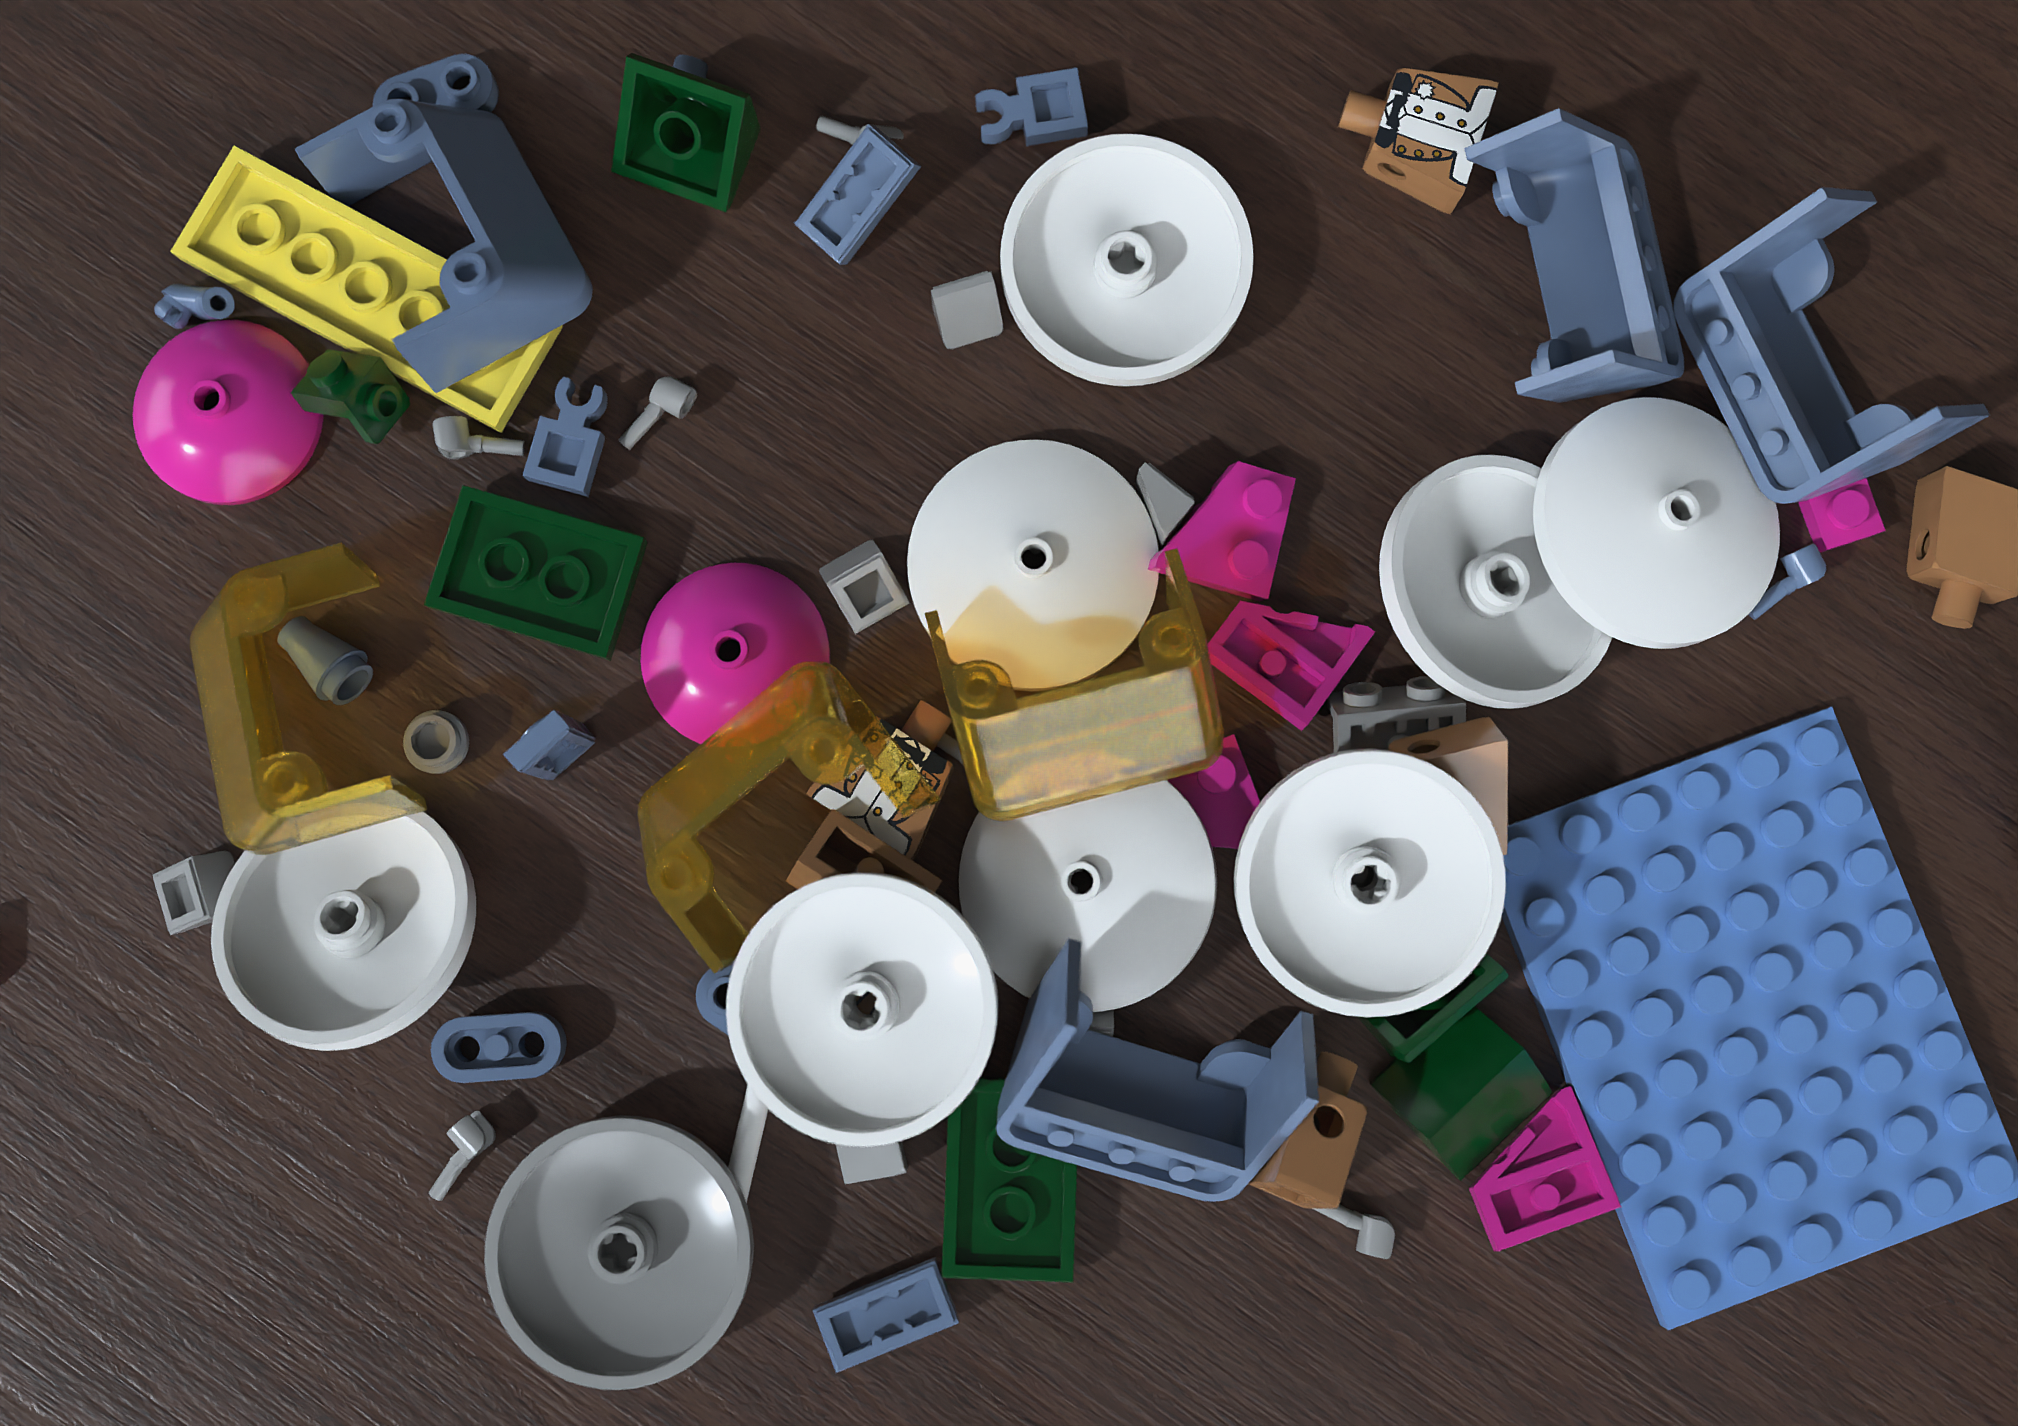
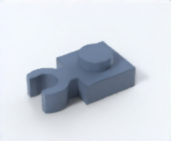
[975,68,1088,146]
[522,377,608,496]

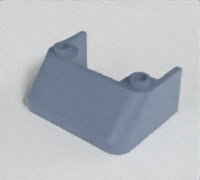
[295,99,593,393]
[1464,108,1684,403]
[1674,187,1990,504]
[996,938,1319,1202]

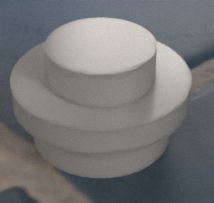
[403,710,469,774]

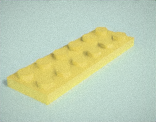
[170,146,563,433]

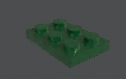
[424,485,648,661]
[942,1077,1077,1283]

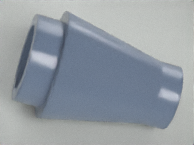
[277,616,373,705]

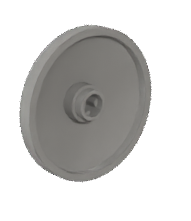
[484,1116,754,1390]

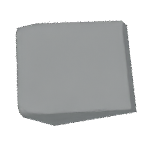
[931,271,1003,349]
[1135,463,1195,548]
[819,540,910,634]
[153,851,235,935]
[836,1141,908,1184]

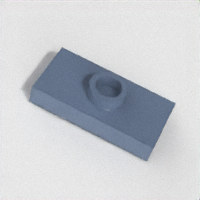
[794,124,921,265]
[503,710,596,781]
[813,1257,959,1373]

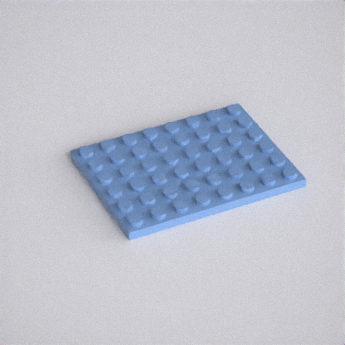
[1501,707,2018,1330]

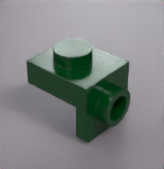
[291,349,410,444]

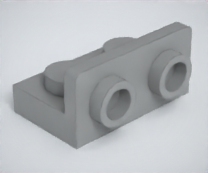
[1326,676,1466,753]

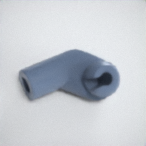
[154,284,235,329]

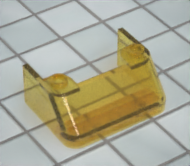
[190,542,427,855]
[924,548,1224,821]
[637,661,941,974]

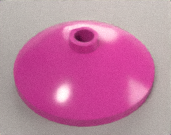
[133,320,324,505]
[641,563,830,751]

